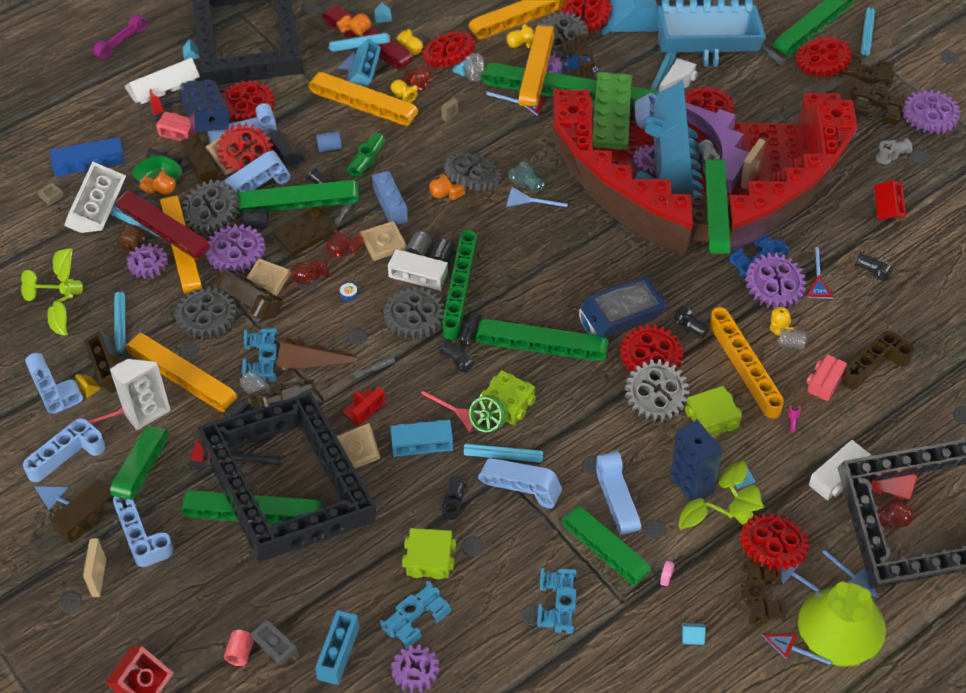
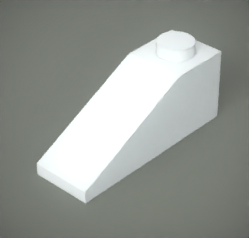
[659,58,697,92]

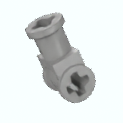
[876,138,912,164]
[697,140,720,174]

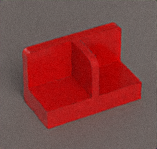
[874,180,906,220]
[342,387,386,426]

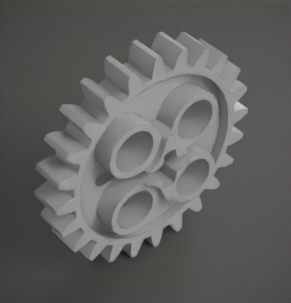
[625,359,689,422]

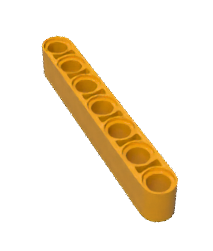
[468,0,570,40]
[519,25,554,107]
[308,72,418,126]
[160,195,202,294]
[710,307,784,419]
[125,332,238,412]

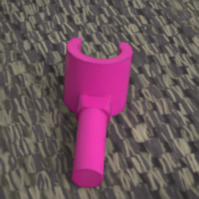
[788,405,801,433]

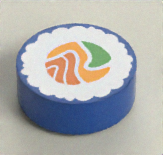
[339,283,358,301]

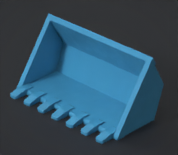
[601,0,658,35]
[658,0,766,67]
[644,79,703,196]

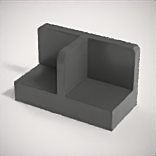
[251,620,299,665]

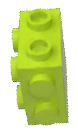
[480,370,536,425]
[685,386,742,437]
[402,528,456,579]

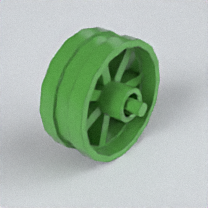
[469,395,507,432]

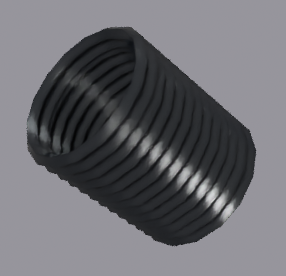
[242,208,269,228]
[429,239,455,263]

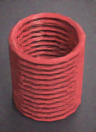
[224,630,254,666]

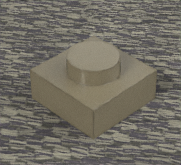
[441,98,459,122]
[38,183,64,206]

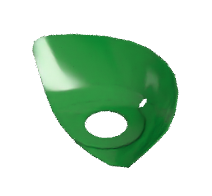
[131,156,182,183]

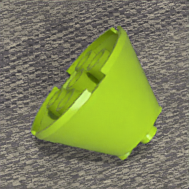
[798,582,886,667]

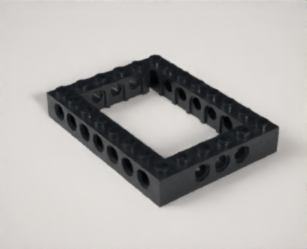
[193,0,304,85]
[198,392,376,563]
[837,439,966,589]

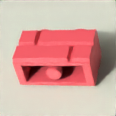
[157,112,198,141]
[806,354,847,401]

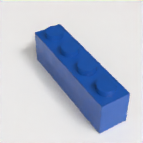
[50,137,125,177]

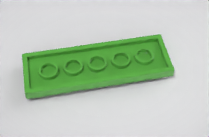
[592,72,632,150]

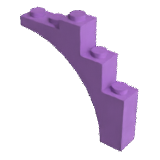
[685,102,750,193]

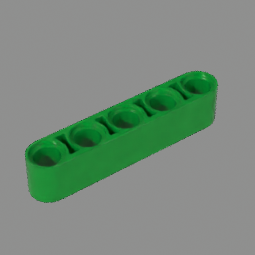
[111,426,168,500]
[562,506,651,585]

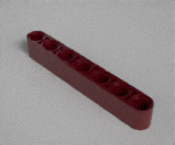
[322,5,414,70]
[115,190,211,260]

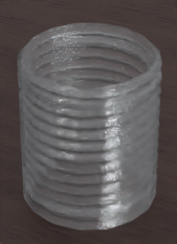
[465,54,484,81]
[778,328,806,351]
[239,371,271,395]

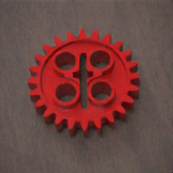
[559,0,612,35]
[422,31,476,69]
[796,36,852,78]
[221,80,275,122]
[685,86,735,114]
[217,122,274,175]
[620,324,683,381]
[740,513,810,571]

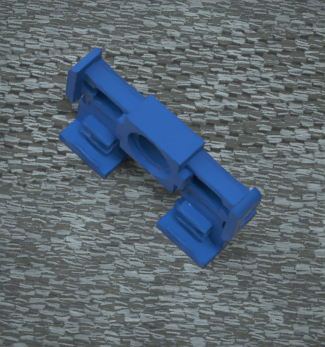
[729,234,789,277]

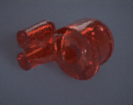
[401,66,432,90]
[326,230,364,257]
[291,259,329,285]
[877,497,915,528]

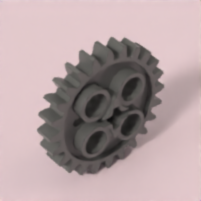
[534,11,588,61]
[444,152,502,191]
[182,180,239,235]
[175,287,237,340]
[384,287,445,340]

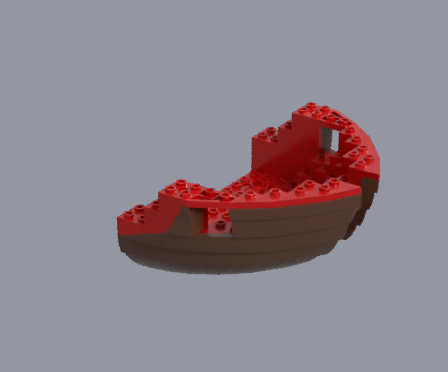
[553,90,857,256]

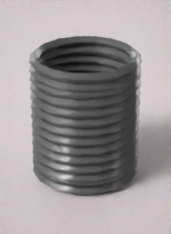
[405,231,432,256]

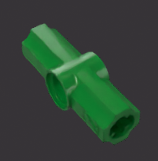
[347,132,385,178]

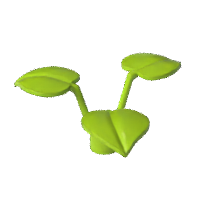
[21,248,83,335]
[679,460,764,530]

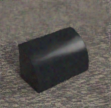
[269,132,304,168]

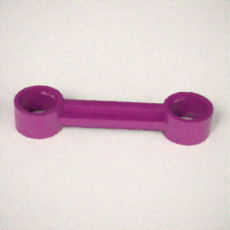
[93,14,148,60]

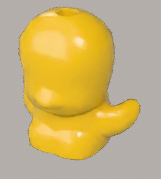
[507,24,534,48]
[397,29,423,55]
[391,79,417,103]
[770,307,794,336]

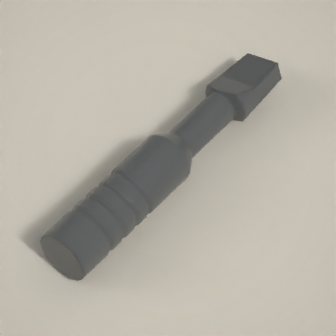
[760,43,785,66]
[334,203,354,227]
[353,356,395,379]

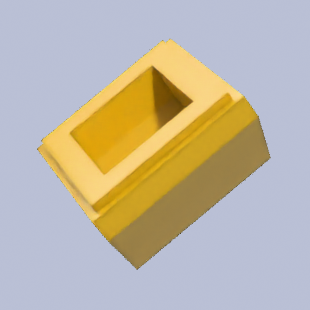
[75,374,101,398]

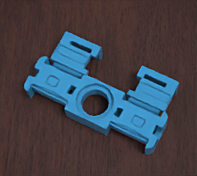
[242,328,278,382]
[537,568,577,634]
[380,581,451,649]

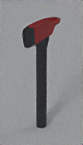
[149,86,224,121]
[189,438,280,470]

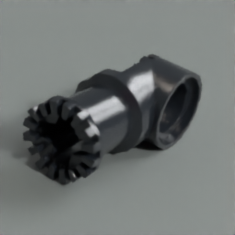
[306,166,336,184]
[854,252,892,281]
[674,307,710,339]
[439,339,475,373]
[442,476,467,520]

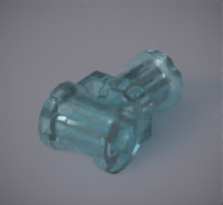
[508,161,544,193]

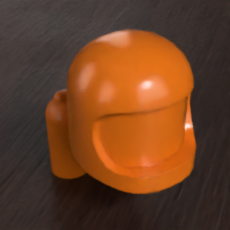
[336,13,371,37]
[139,170,176,195]
[429,173,466,200]

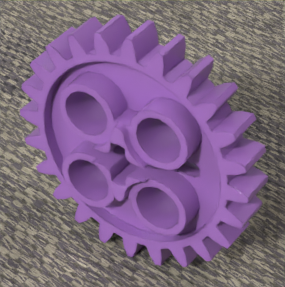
[903,89,961,134]
[206,224,266,273]
[745,253,806,309]

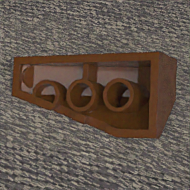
[276,337,357,371]

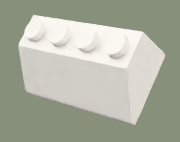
[125,58,200,104]
[64,162,126,233]
[110,359,171,430]

